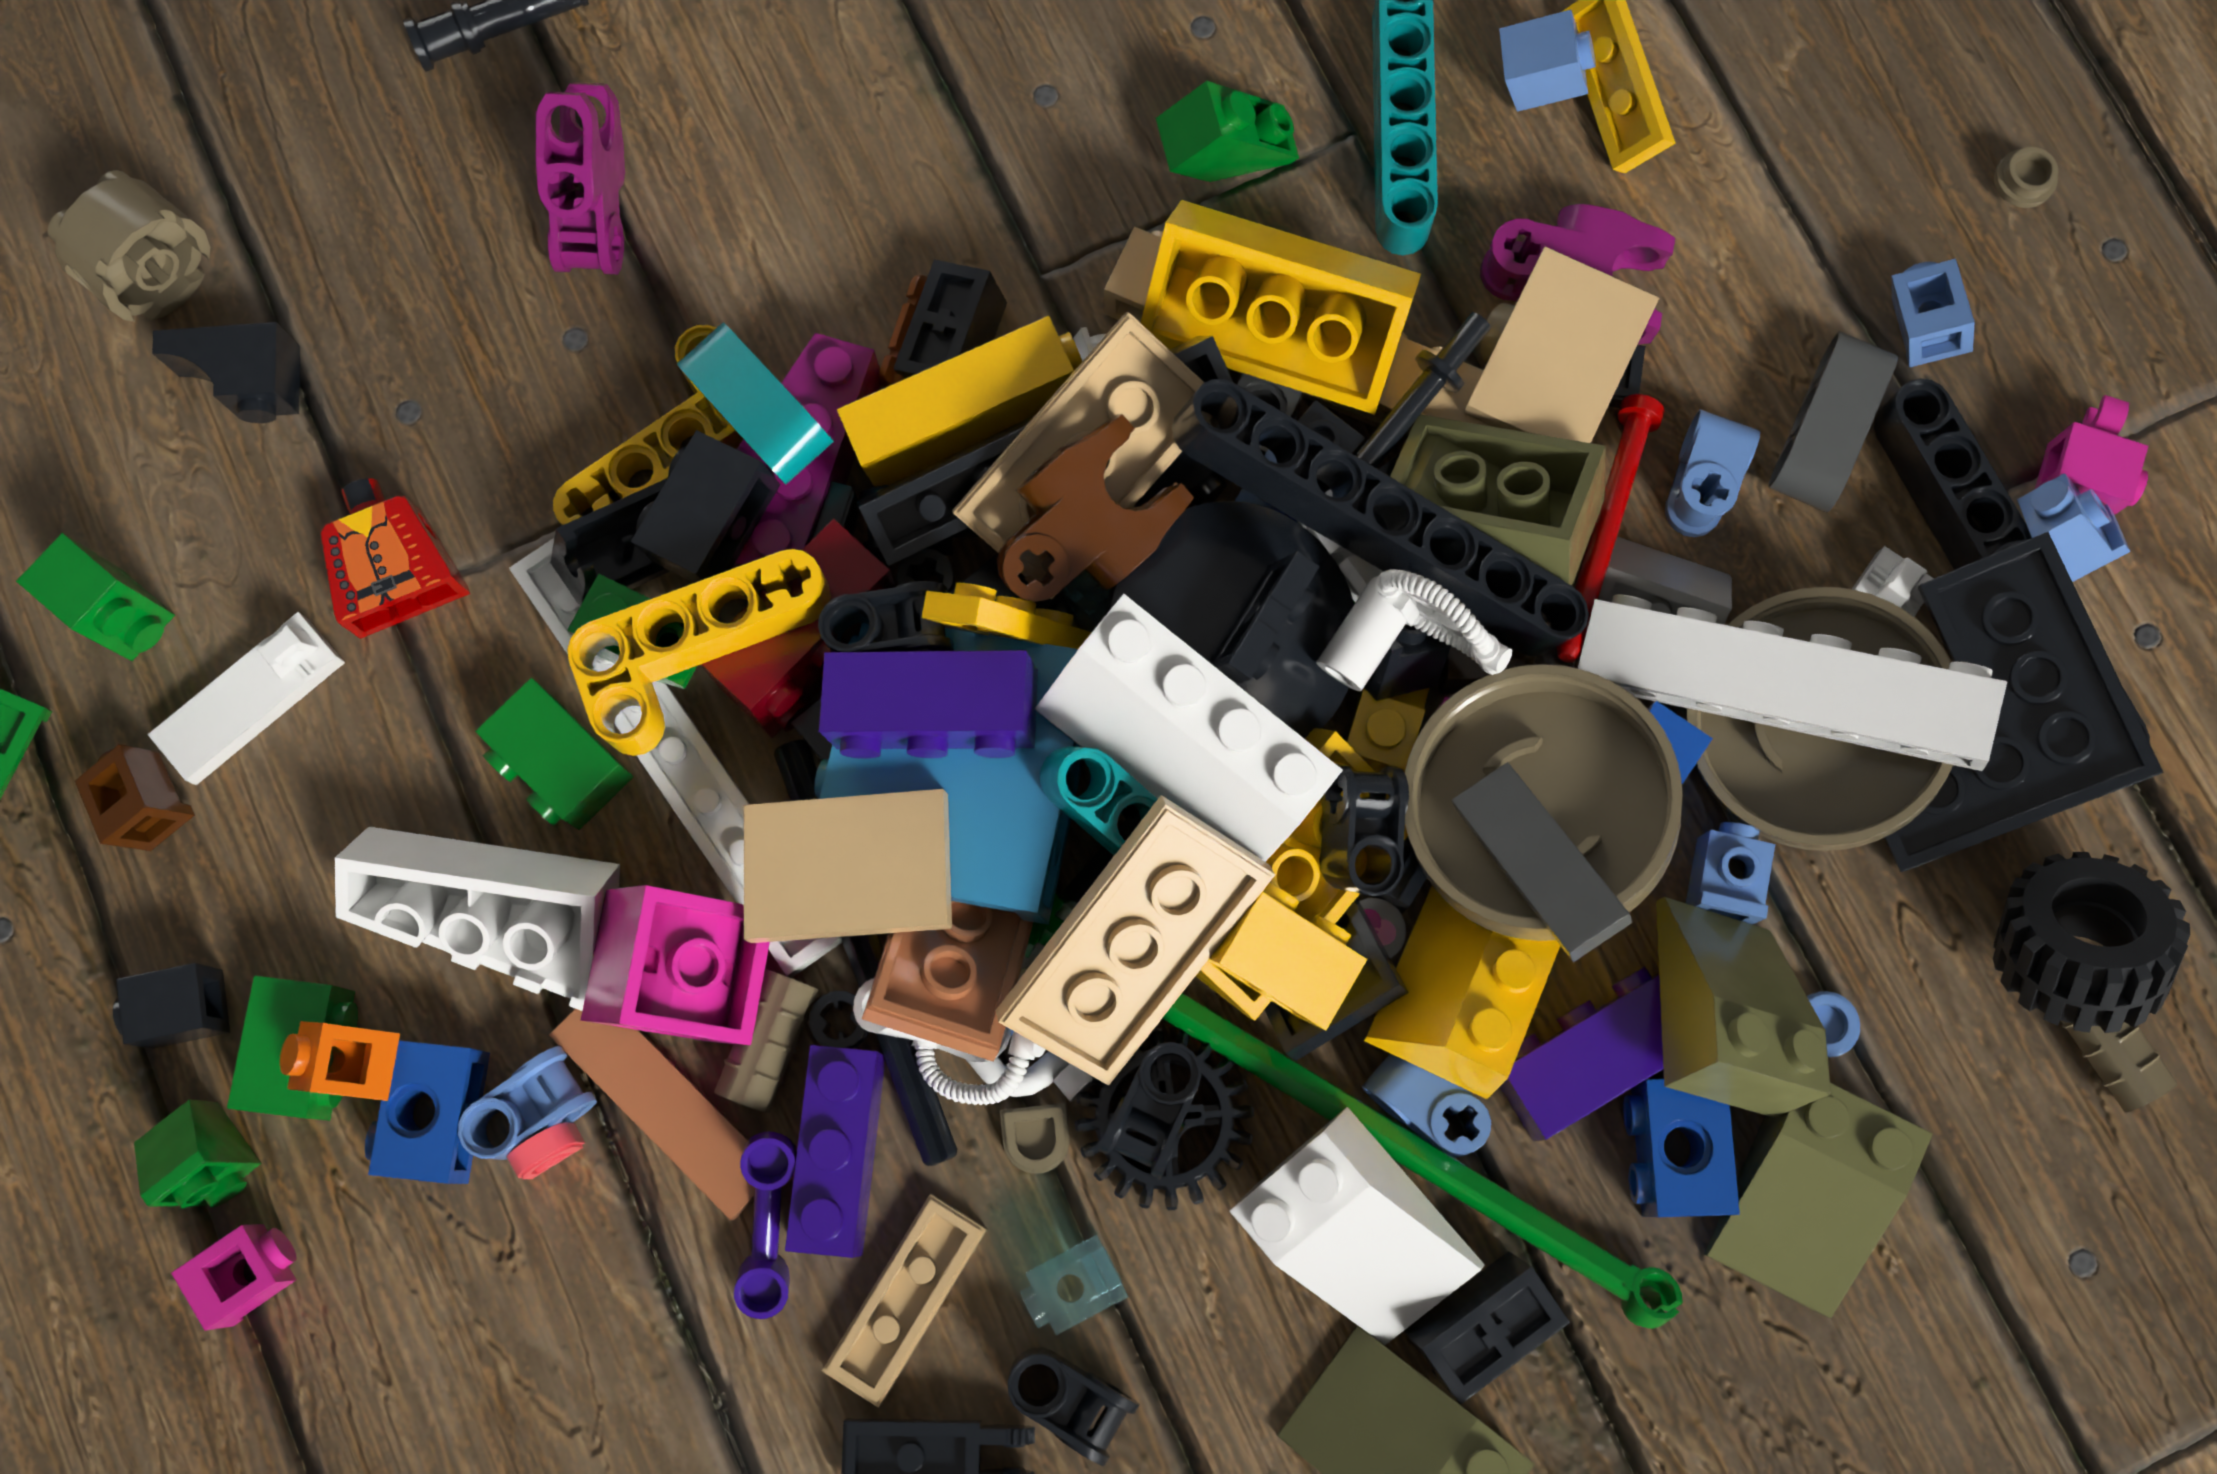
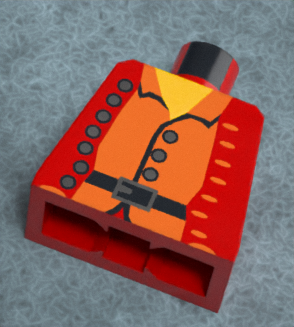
[321,478,471,639]

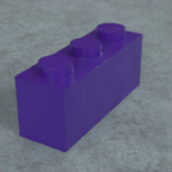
[819,650,1038,759]
[1500,966,1664,1142]
[785,1045,886,1258]

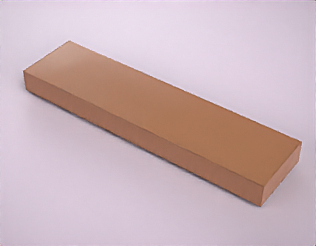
[549,1009,755,1220]

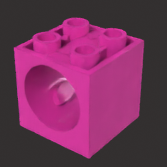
[580,885,770,1046]

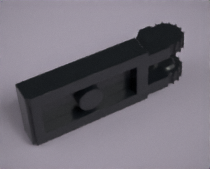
[841,1418,1035,1474]

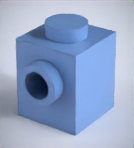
[1499,9,1596,112]

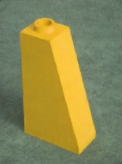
[837,316,1083,487]

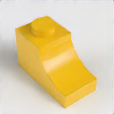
[1345,688,1429,773]

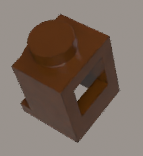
[75,744,195,851]

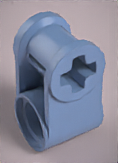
[1665,409,1760,537]
[458,1046,597,1160]
[1362,1054,1491,1158]

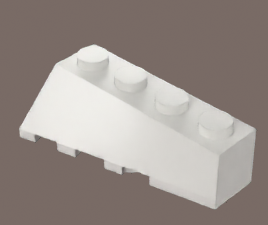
[335,827,620,1011]

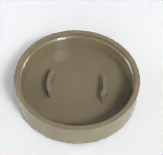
[1687,587,1953,851]
[1405,664,1683,941]

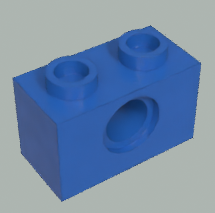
[365,1041,490,1184]
[1623,1079,1740,1218]

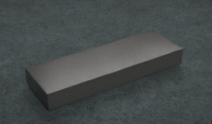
[1451,762,1632,962]

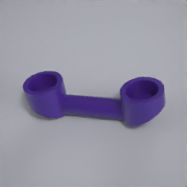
[734,1131,797,1319]

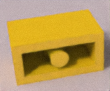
[1208,883,1367,1031]

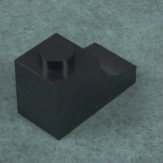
[152,322,300,423]

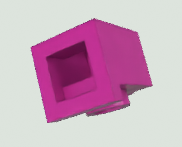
[171,1224,297,1331]

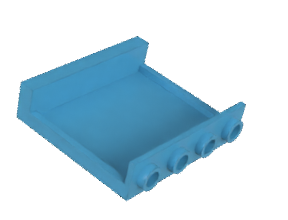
[815,623,1084,925]

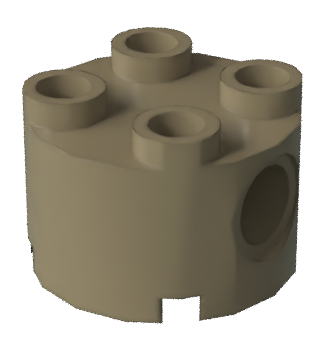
[48,170,211,322]

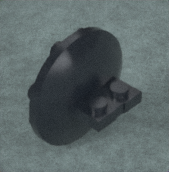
[1105,501,1354,739]

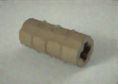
[714,969,819,1113]
[2060,1020,2178,1113]

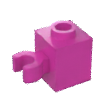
[2035,395,2148,515]

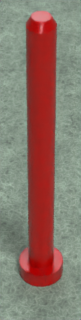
[1556,394,1665,663]

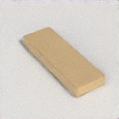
[822,1194,987,1408]

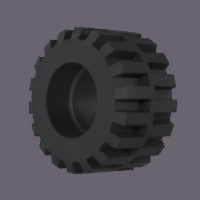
[1992,852,2191,1033]

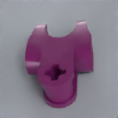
[536,82,625,275]
[1480,204,1676,345]

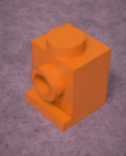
[280,1021,400,1101]

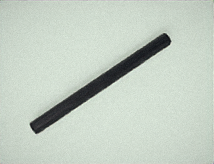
[774,739,957,1166]

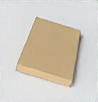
[1464,247,1659,443]
[744,789,952,943]

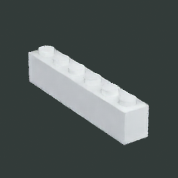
[1578,594,2007,771]

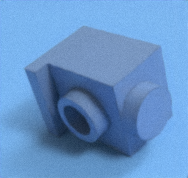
[1891,258,1975,368]
[2017,473,2131,582]
[1686,822,1776,924]

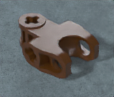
[997,414,1194,602]

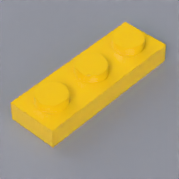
[1561,0,1676,173]
[921,583,1092,649]

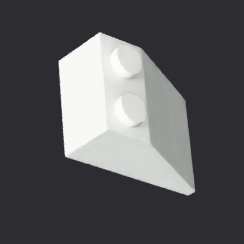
[1230,1107,1485,1345]

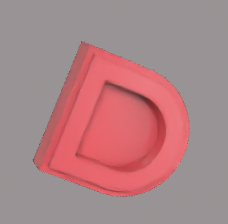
[507,1122,585,1179]

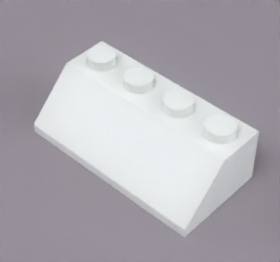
[1035,594,1343,862]

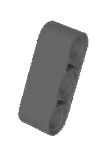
[1768,331,1898,513]

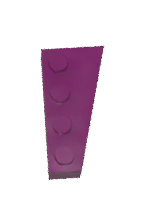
[732,333,881,569]

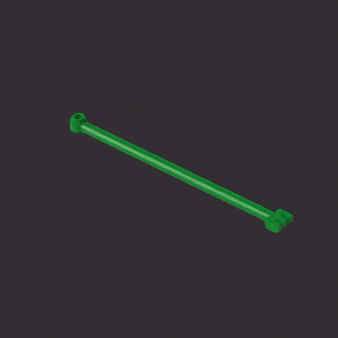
[1025,894,1683,1329]

